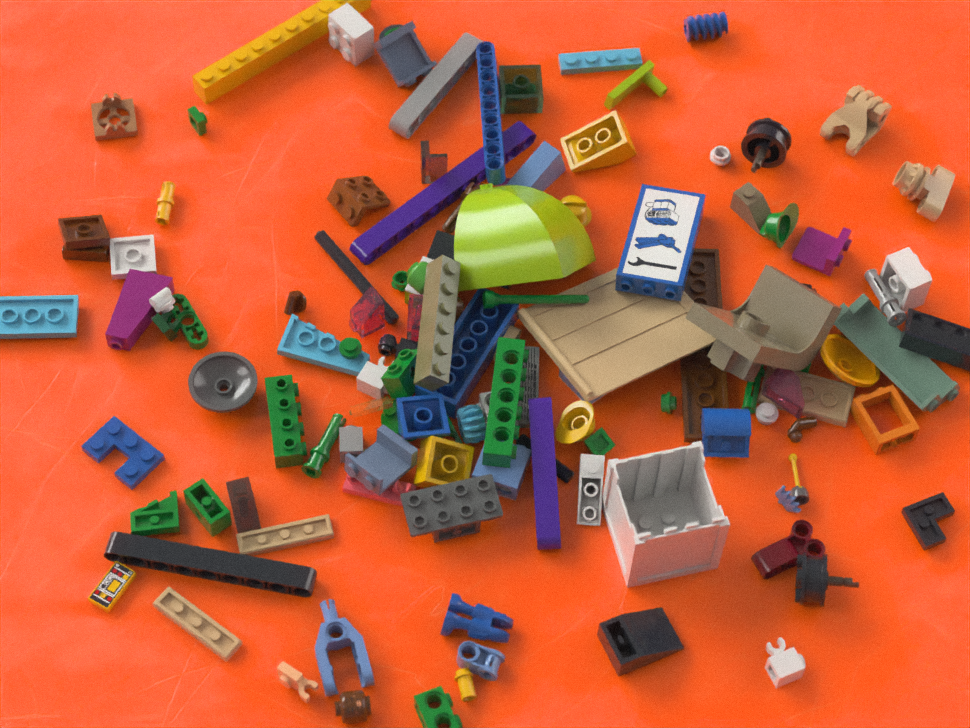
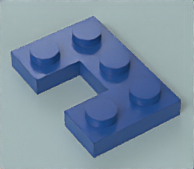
[81,416,165,490]

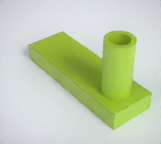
[604,60,668,110]

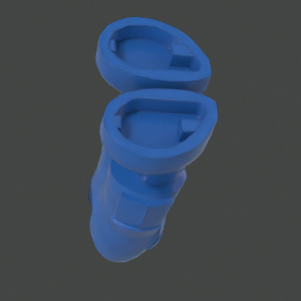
[440,593,514,643]

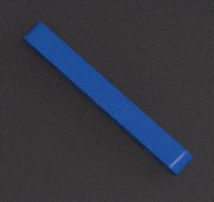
[476,41,506,185]

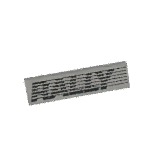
[517,346,539,428]

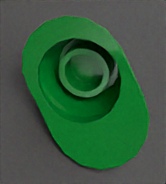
[760,203,799,248]

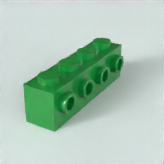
[265,374,307,468]

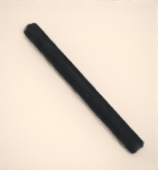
[314,230,399,325]

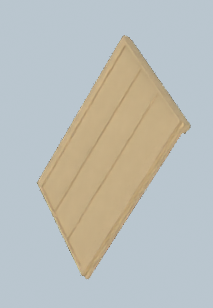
[517,268,716,402]

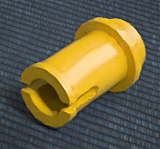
[454,668,477,702]

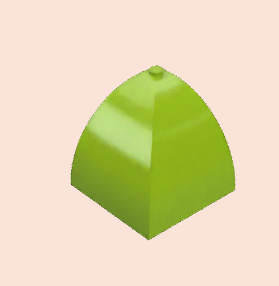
[454,183,596,291]

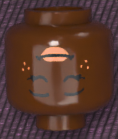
[335,690,371,724]

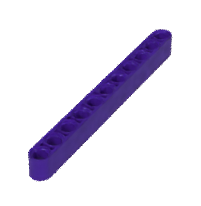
[349,121,536,265]

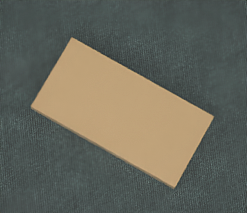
[757,365,856,427]

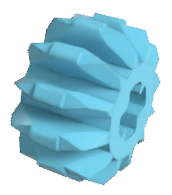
[456,404,486,444]

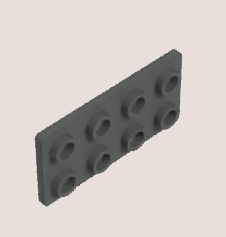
[400,474,503,543]

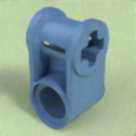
[456,641,505,681]

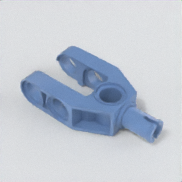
[315,599,375,697]

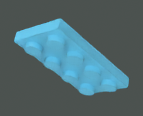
[0,295,79,339]

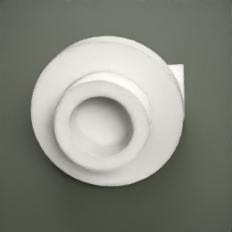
[149,287,176,314]

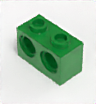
[414,686,463,728]

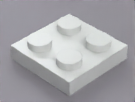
[110,234,157,280]

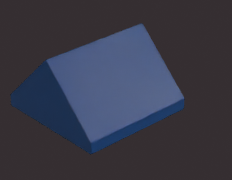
[396,393,450,440]

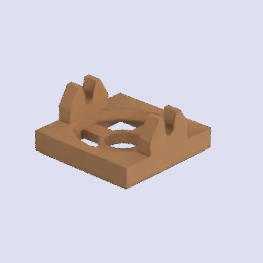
[91,92,138,141]

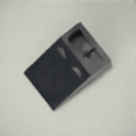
[597,607,684,677]

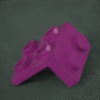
[792,227,852,276]

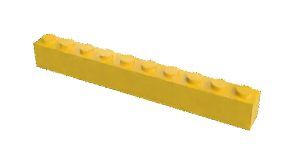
[192,0,371,105]

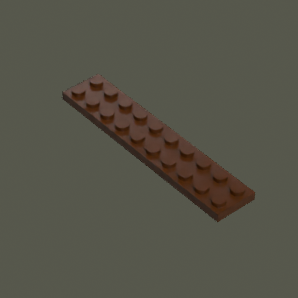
[680,248,729,443]

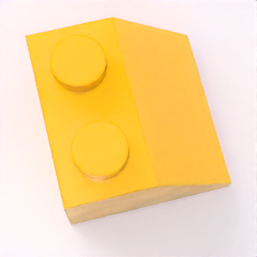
[413,436,474,488]

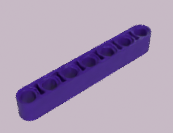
[528,397,561,550]

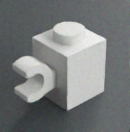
[356,356,394,401]
[765,637,806,688]

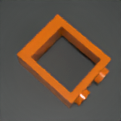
[850,385,920,455]

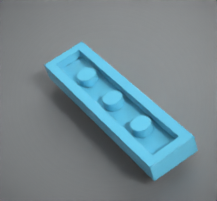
[558,48,643,75]

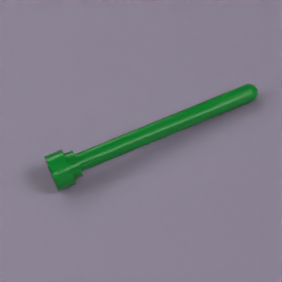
[482,291,589,309]

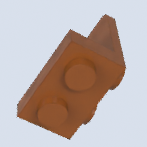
[326,175,391,227]

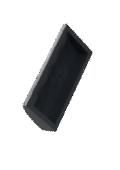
[899,308,970,371]

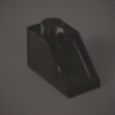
[225,476,261,533]

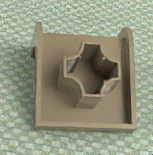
[686,265,842,382]

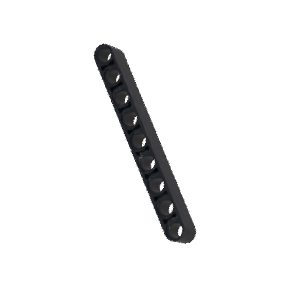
[104,531,317,597]

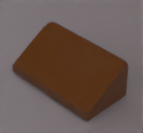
[61,245,110,262]

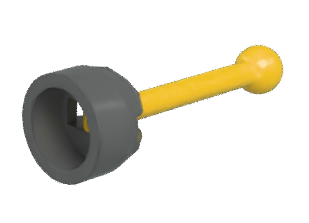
[788,453,810,505]

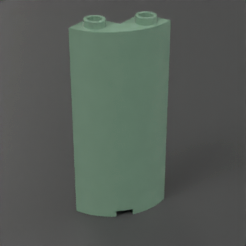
[834,293,961,413]

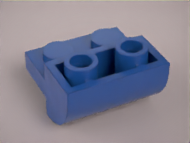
[701,408,751,458]

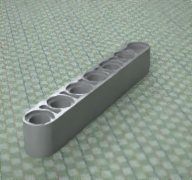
[388,32,484,139]

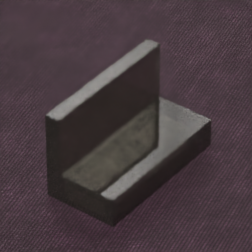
[420,140,448,184]

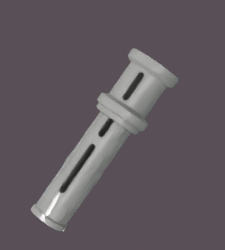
[864,269,907,327]

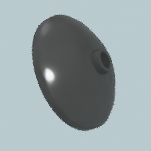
[188,351,258,413]

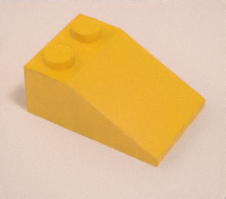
[560,110,637,172]

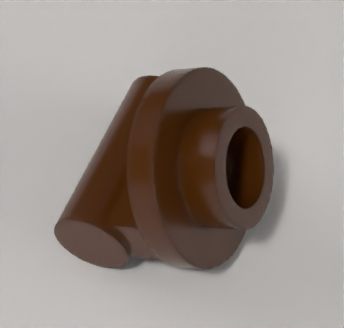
[284,290,307,315]

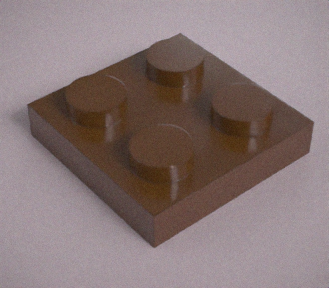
[58,214,110,250]

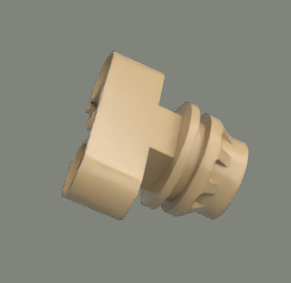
[893,161,956,222]

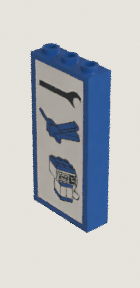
[615,184,706,301]

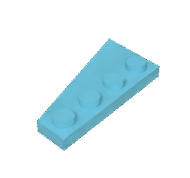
[277,314,370,376]

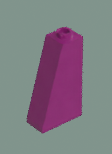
[105,269,175,351]

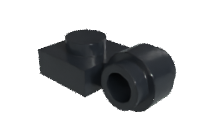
[377,334,418,359]

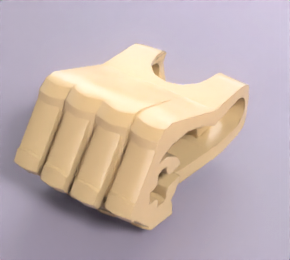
[819,85,892,157]

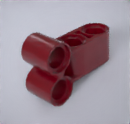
[751,520,825,579]

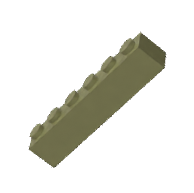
[414,255,461,392]

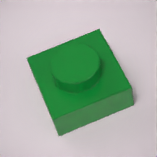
[187,106,208,136]
[583,427,616,455]

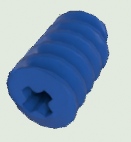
[684,12,728,42]

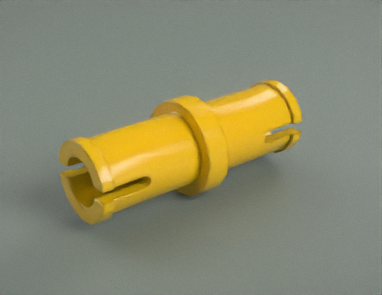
[155,181,176,225]

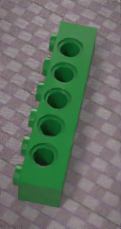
[482,337,529,468]

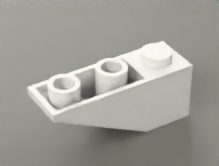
[577,454,605,526]

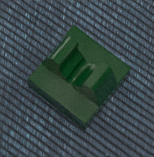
[151,311,182,342]

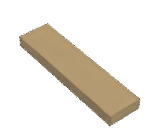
[236,514,334,556]
[152,586,243,662]

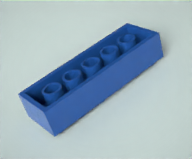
[415,288,520,419]

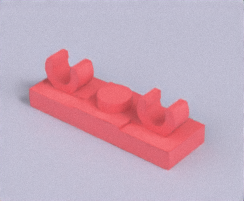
[343,474,417,507]

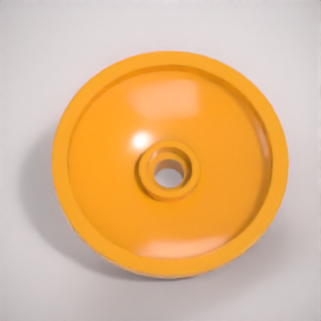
[820,334,880,387]

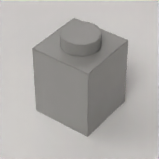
[339,425,363,463]

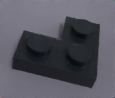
[901,492,955,551]

